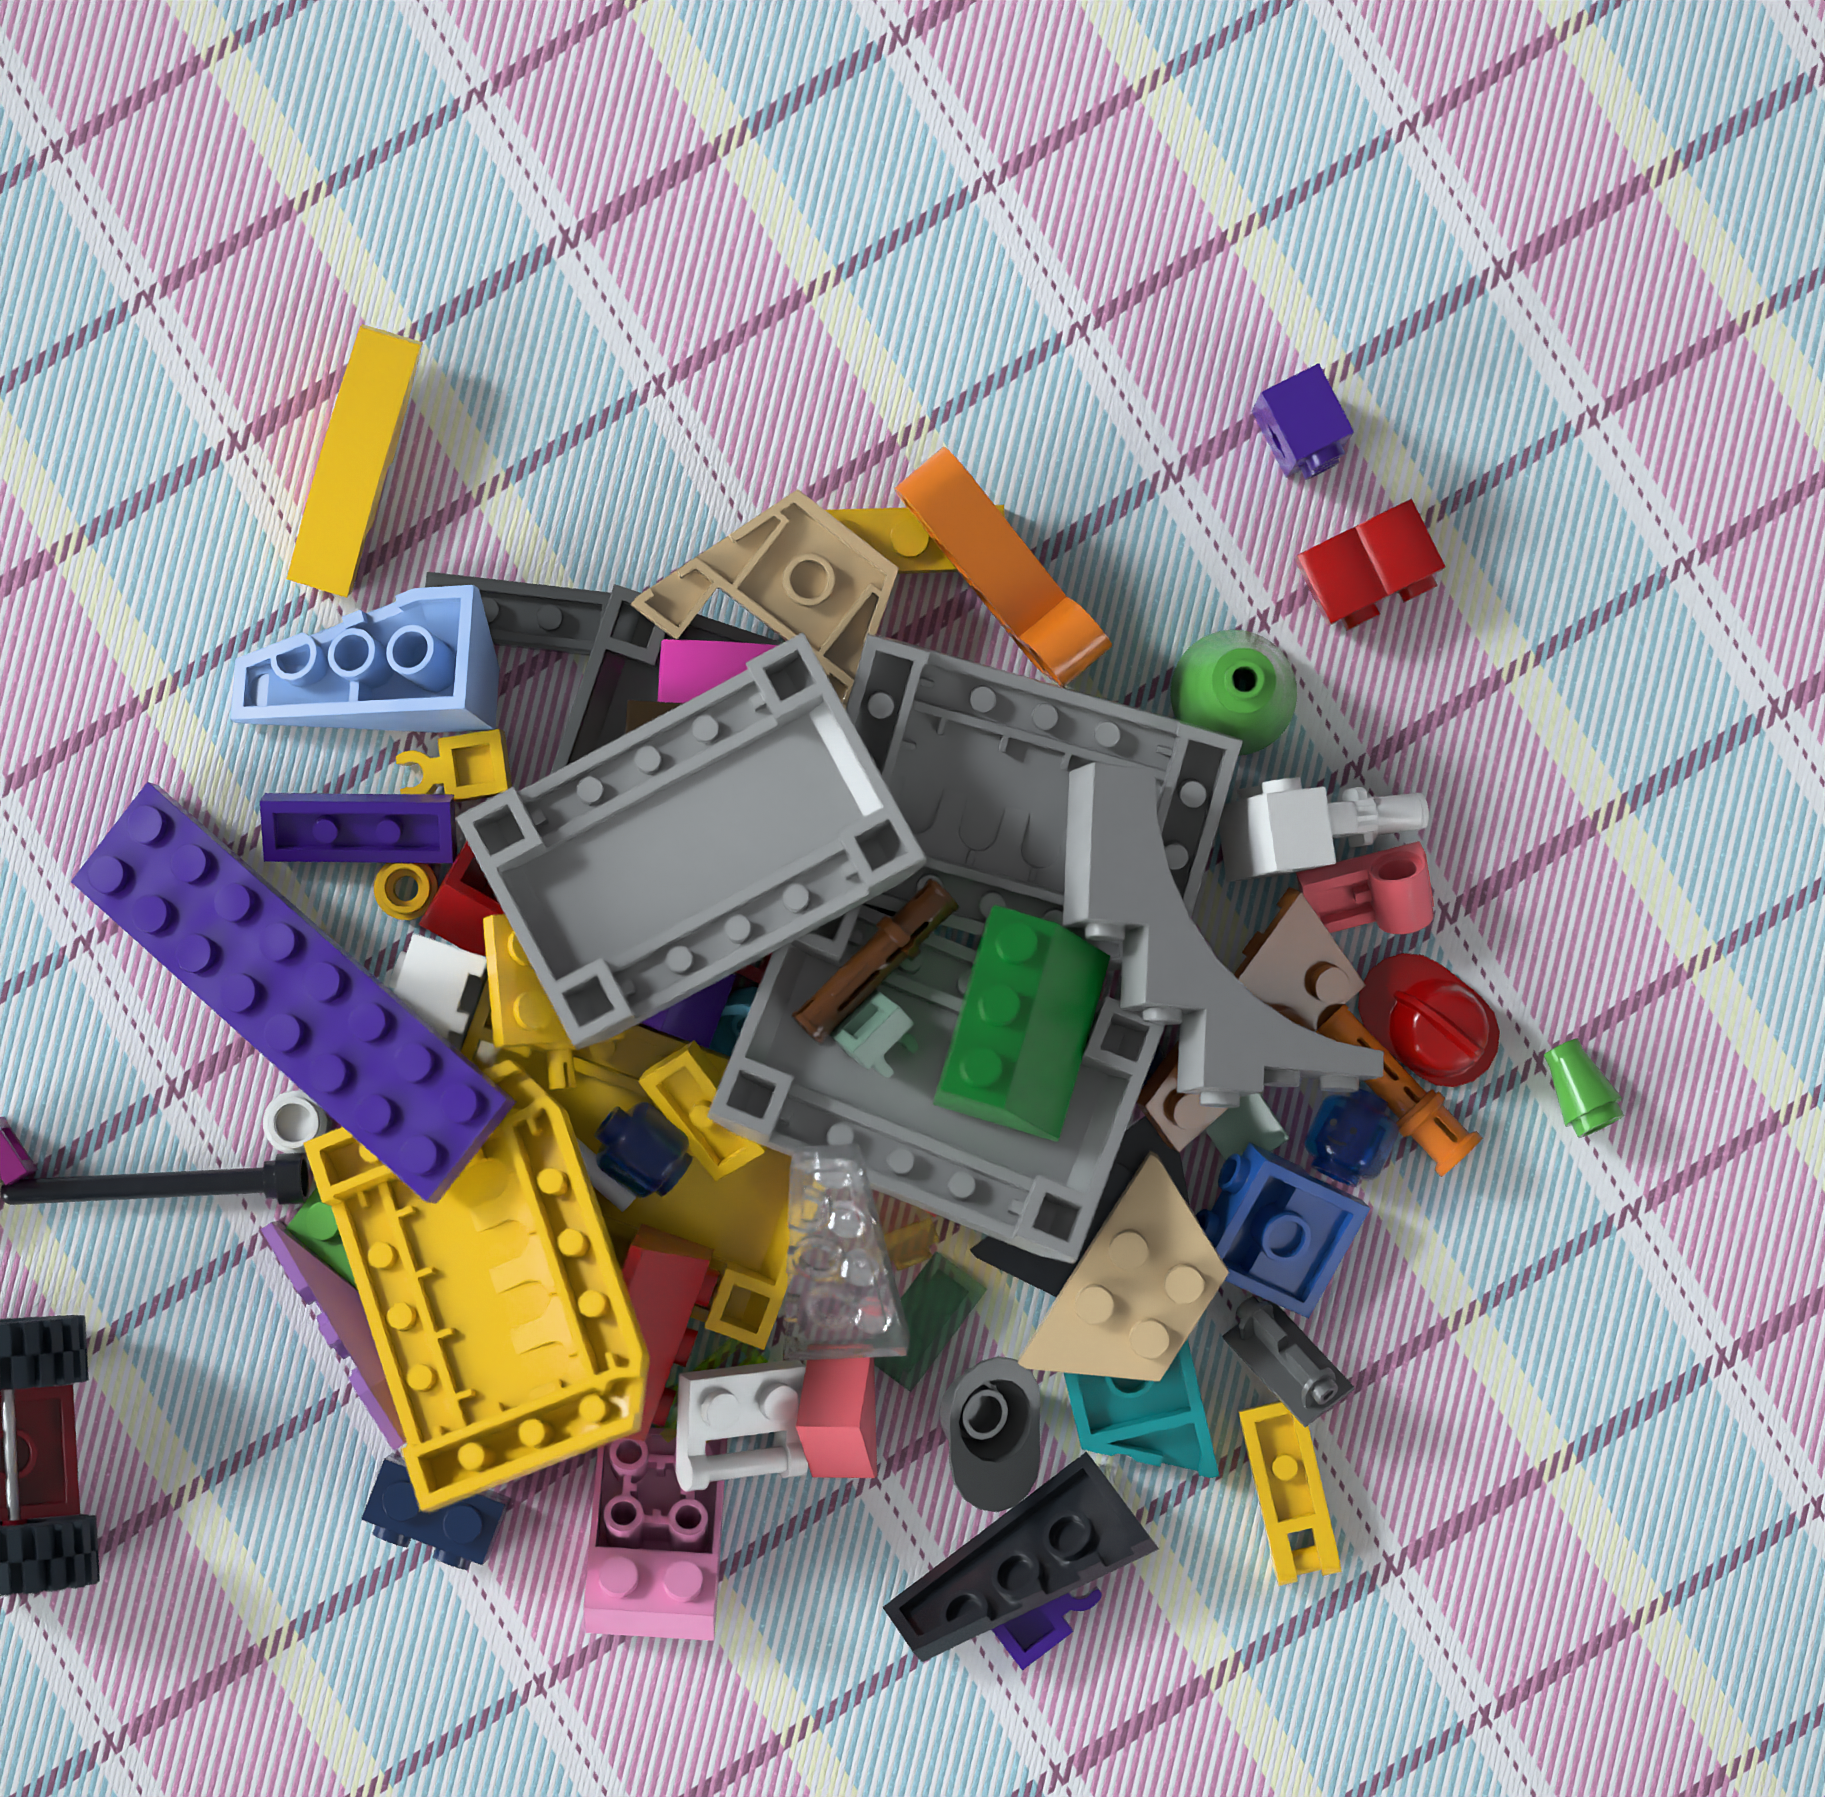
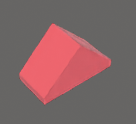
[796,1349,877,1478]

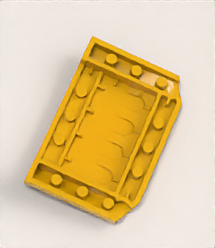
[303,1060,650,1512]

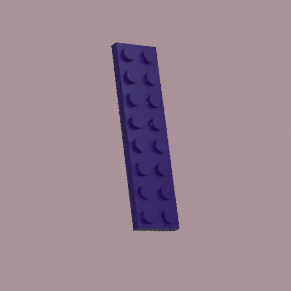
[71,782,517,1204]

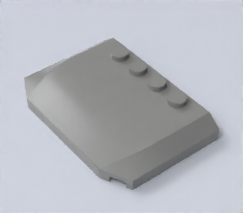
[846,633,1243,972]

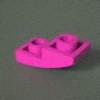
[657,639,778,703]

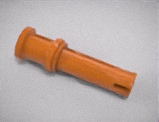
[1315,1004,1483,1177]

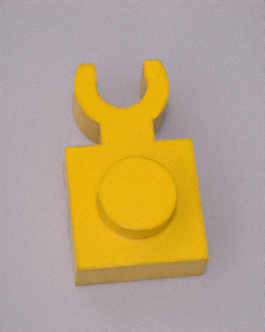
[396,729,512,803]

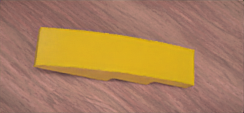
[286,324,423,598]

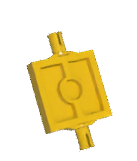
[483,915,625,1091]

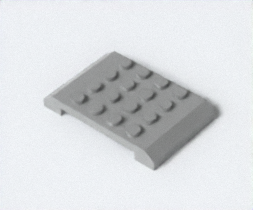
[455,633,927,1050]
[707,904,1165,1263]

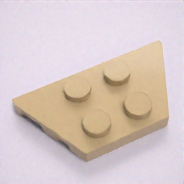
[1018,1151,1229,1382]

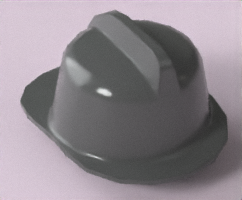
[939,1356,1041,1512]

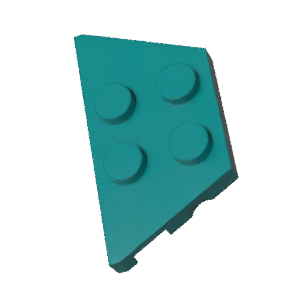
[1063,1338,1220,1478]

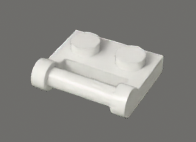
[676,1359,808,1491]

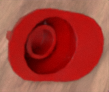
[1358,953,1500,1087]

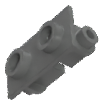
[1222,1296,1354,1428]

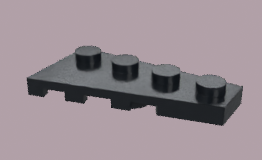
[883,1451,1159,1662]

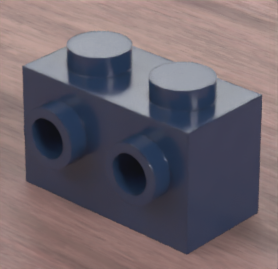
[361,1453,511,1570]

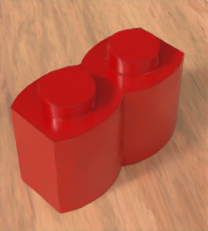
[1294,499,1446,631]

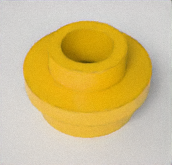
[374,863,438,920]

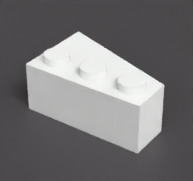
[389,933,488,1052]

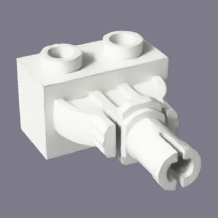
[1219,777,1429,882]

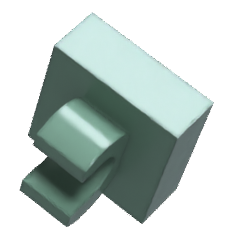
[829,989,919,1077]

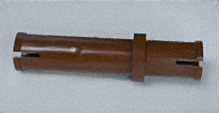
[791,878,959,1045]

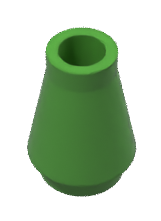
[1544,1038,1624,1138]

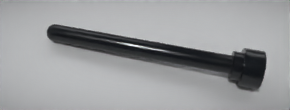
[0,1153,309,1205]

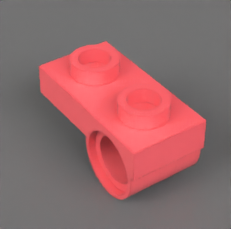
[1296,841,1434,934]

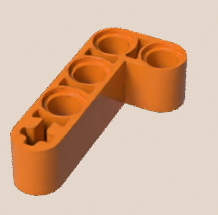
[894,447,1113,688]

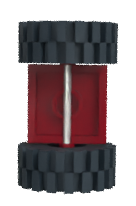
[0,1315,100,1596]

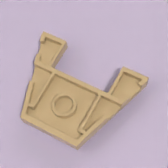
[631,489,899,710]

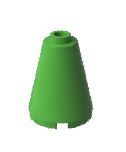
[1170,630,1297,756]

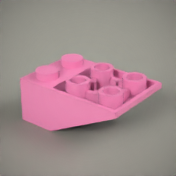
[583,1428,728,1641]

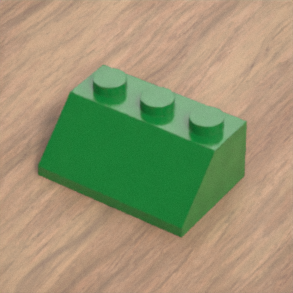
[932,905,1111,1142]

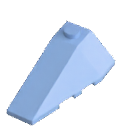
[230,585,500,733]

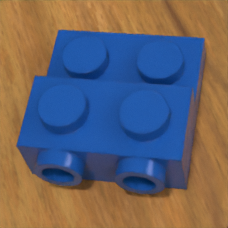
[1195,1142,1371,1319]

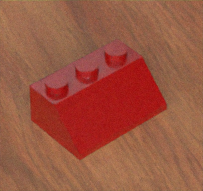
[621,1224,720,1441]

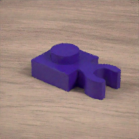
[991,1586,1102,1671]

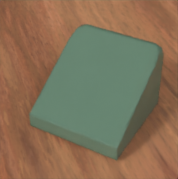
[1205,1093,1290,1161]

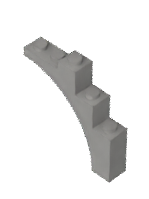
[1063,762,1384,1108]

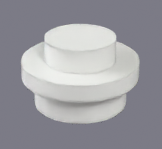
[263,1091,328,1153]

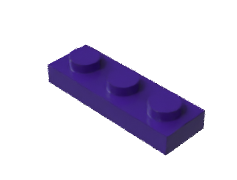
[260,793,457,863]

